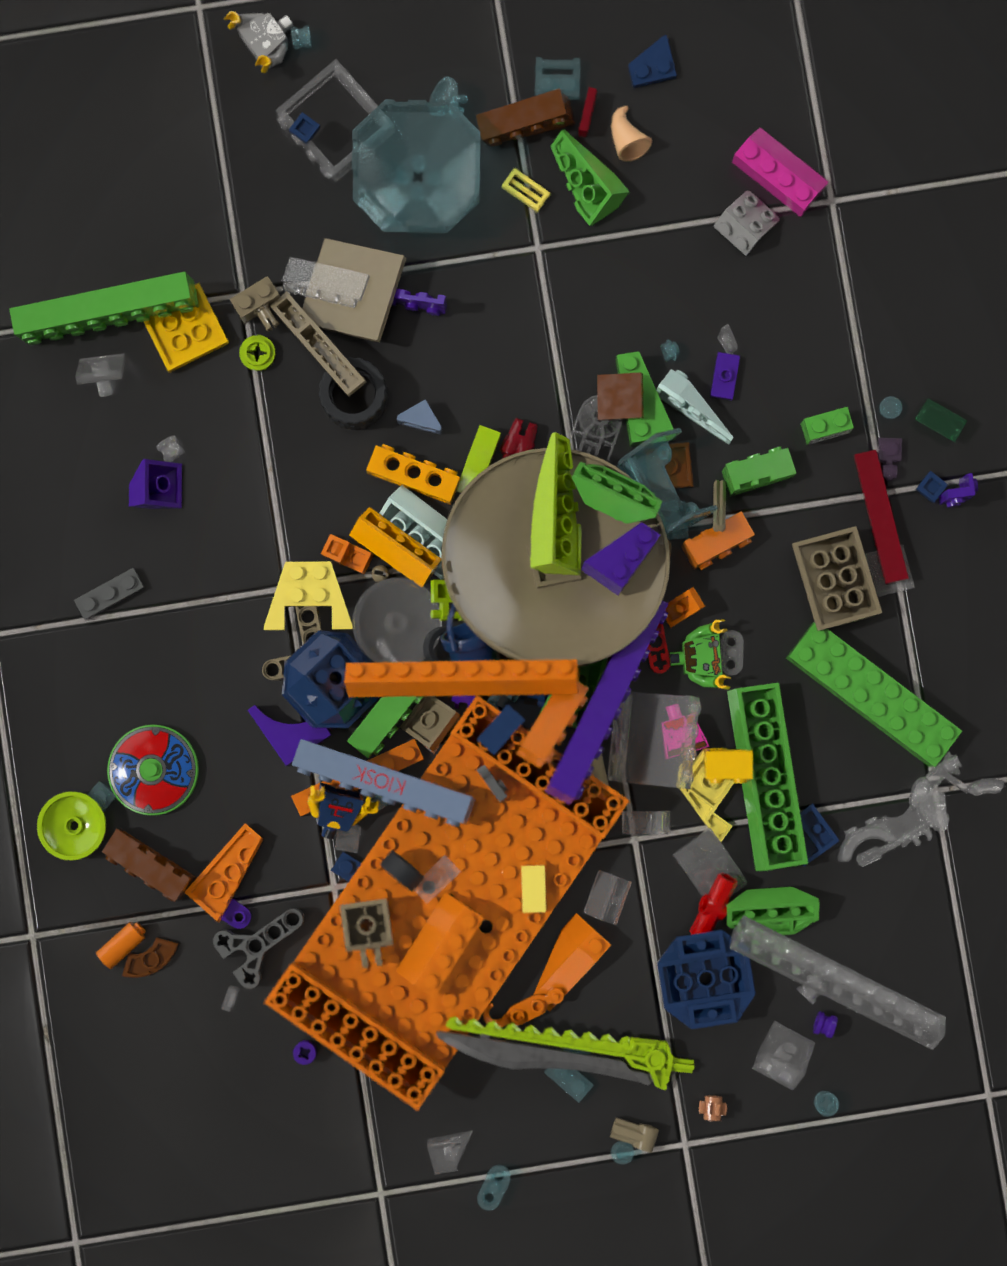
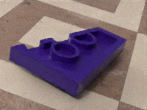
[392,289,447,316]

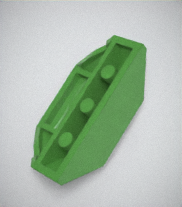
[572,462,663,524]
[727,887,819,938]

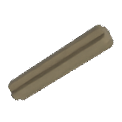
[713,480,726,532]

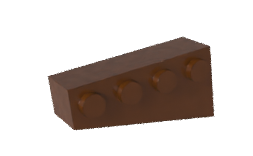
[476,88,576,146]

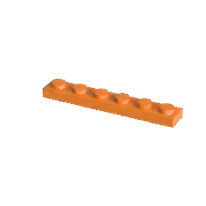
[291,739,424,817]

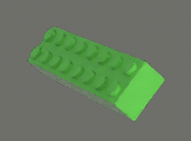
[9,272,199,345]
[786,622,962,768]
[727,683,808,871]

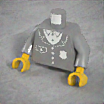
[224,11,294,73]

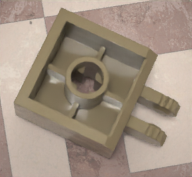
[340,898,394,968]

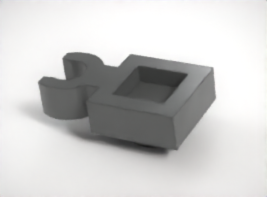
[477,765,508,802]

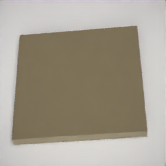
[302,238,406,343]

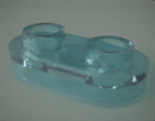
[478,1165,510,1211]

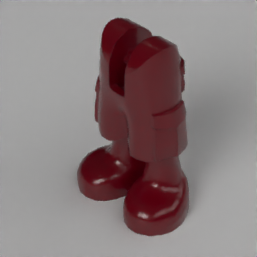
[500,418,537,459]

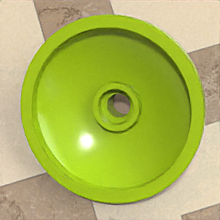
[37,792,106,860]

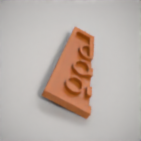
[184,823,263,922]

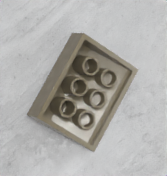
[792,526,882,631]

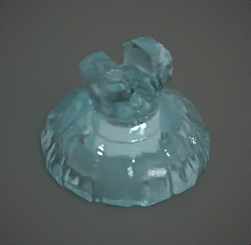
[429,76,468,117]

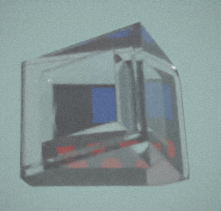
[335,825,361,853]

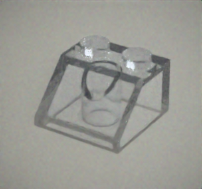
[752,1021,815,1090]

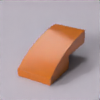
[321,534,374,575]

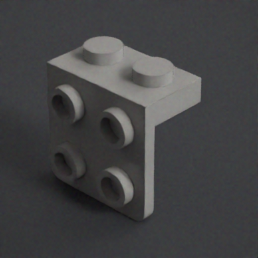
[714,191,779,256]

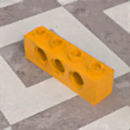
[366,444,460,505]

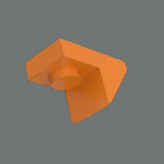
[665,587,705,628]

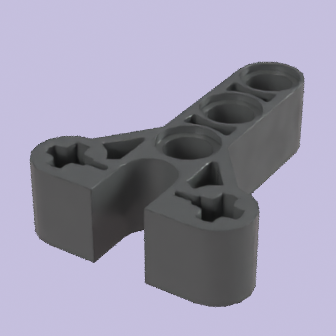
[213,908,305,989]

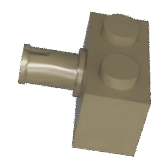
[230,276,280,331]

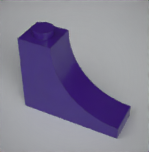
[248,705,333,766]

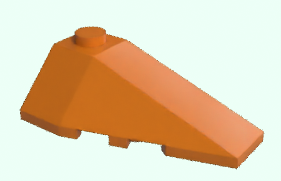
[533,913,611,1012]

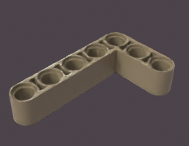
[262,606,322,681]

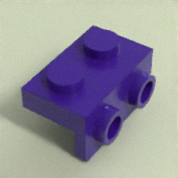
[939,473,978,507]

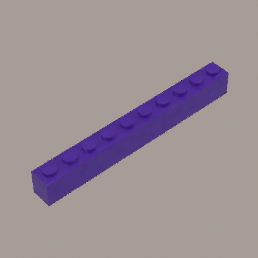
[545,601,668,804]

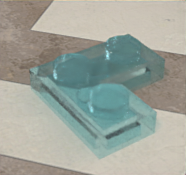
[544,1047,594,1103]

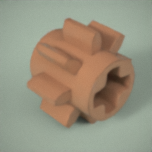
[699,1095,727,1121]

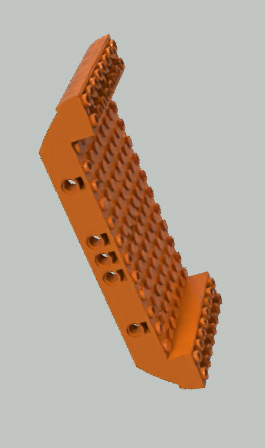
[264,696,629,1110]

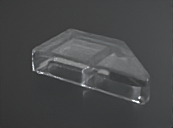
[718,324,738,354]

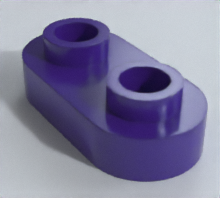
[222,898,252,929]

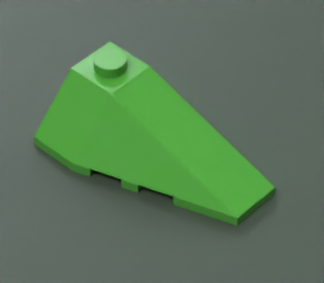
[551,130,629,226]

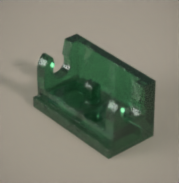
[915,398,967,442]

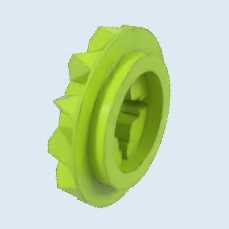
[239,335,276,371]

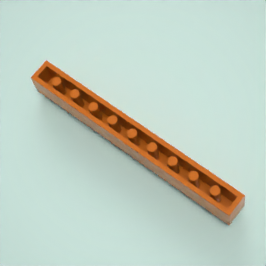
[344,659,579,697]

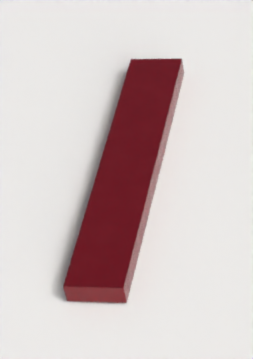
[854,450,909,585]

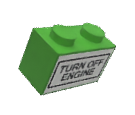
[801,407,854,445]

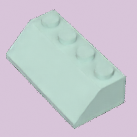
[379,485,447,580]

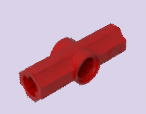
[690,872,738,934]

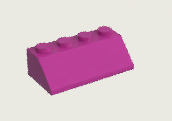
[732,128,829,217]

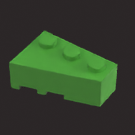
[722,447,797,497]

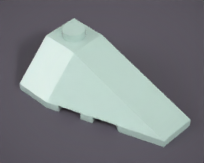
[657,369,733,444]

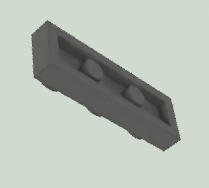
[74,568,145,620]

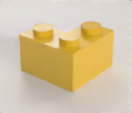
[704,748,753,783]

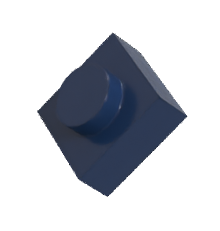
[289,112,321,145]
[915,471,948,503]
[331,851,362,882]

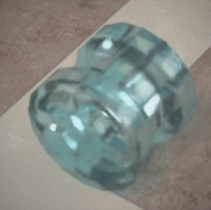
[291,26,312,50]
[814,1091,839,1116]

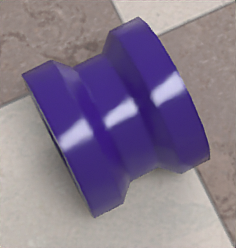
[813,1011,837,1038]
[293,1040,317,1065]

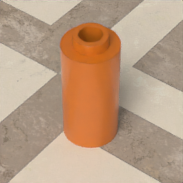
[96,921,146,969]

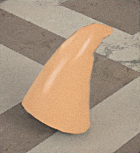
[611,106,652,161]

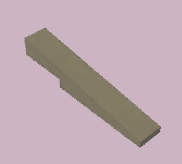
[270,292,366,396]

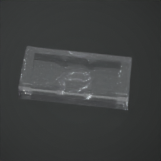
[415,855,461,904]

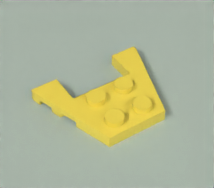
[264,561,353,631]
[677,749,734,843]

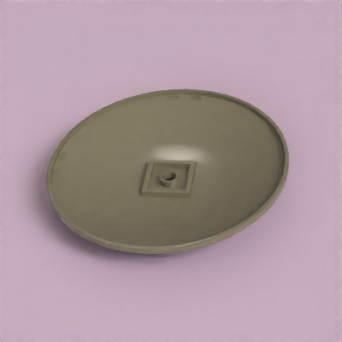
[442,448,670,667]

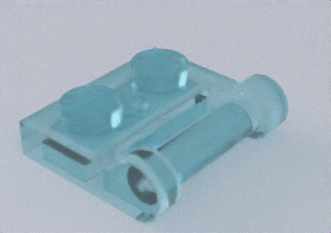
[535,57,580,99]

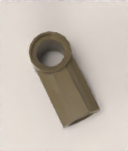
[610,1117,659,1153]

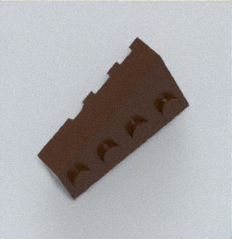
[102,828,196,902]

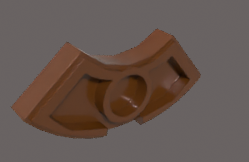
[122,937,179,978]

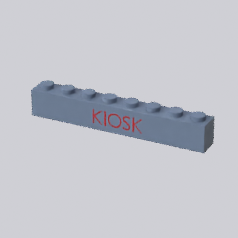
[292,739,475,827]

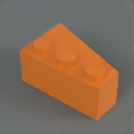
[681,511,755,570]

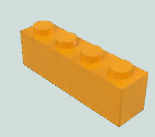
[349,507,442,588]

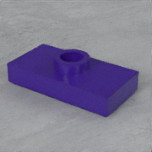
[710,352,740,401]

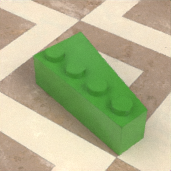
[347,696,424,758]

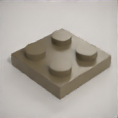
[400,696,460,752]

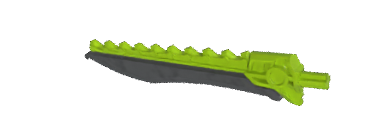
[436,1016,694,1090]

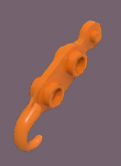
[483,987,564,1027]

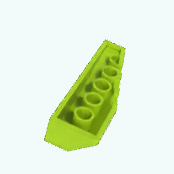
[530,432,582,575]

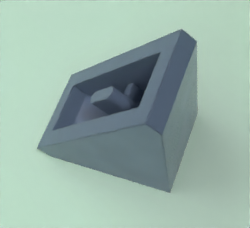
[397,400,442,435]

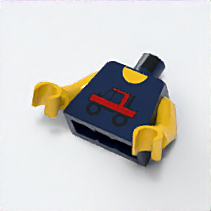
[308,782,379,839]

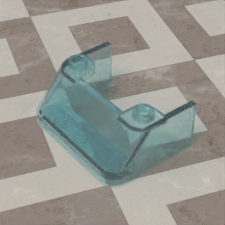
[617,428,718,536]

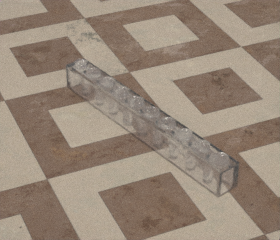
[730,916,946,1050]

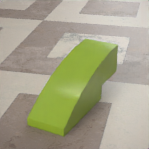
[456,425,501,493]

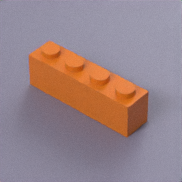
[516,682,589,768]

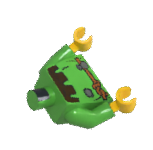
[669,619,731,690]

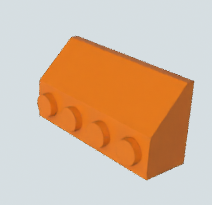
[396,892,484,998]

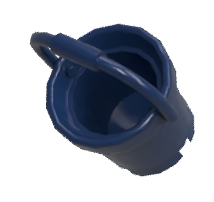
[440,604,501,661]

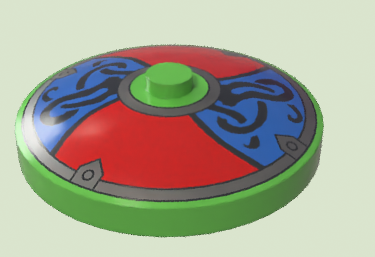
[107,725,199,815]

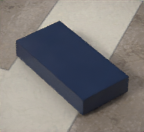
[477,705,525,755]

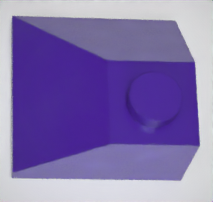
[129,459,182,509]

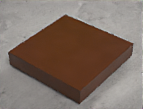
[597,372,644,421]
[644,442,693,491]

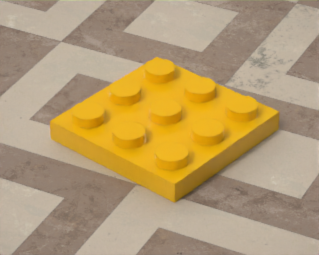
[143,283,229,373]

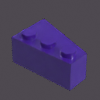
[581,522,660,596]

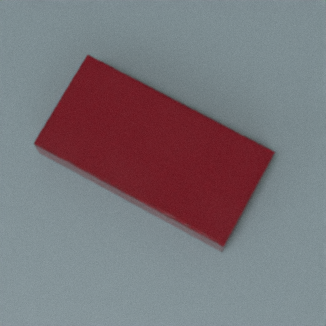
[578,87,597,138]

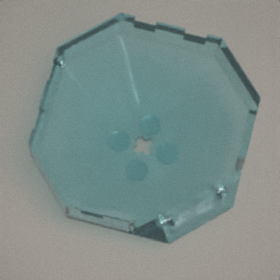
[352,99,481,233]

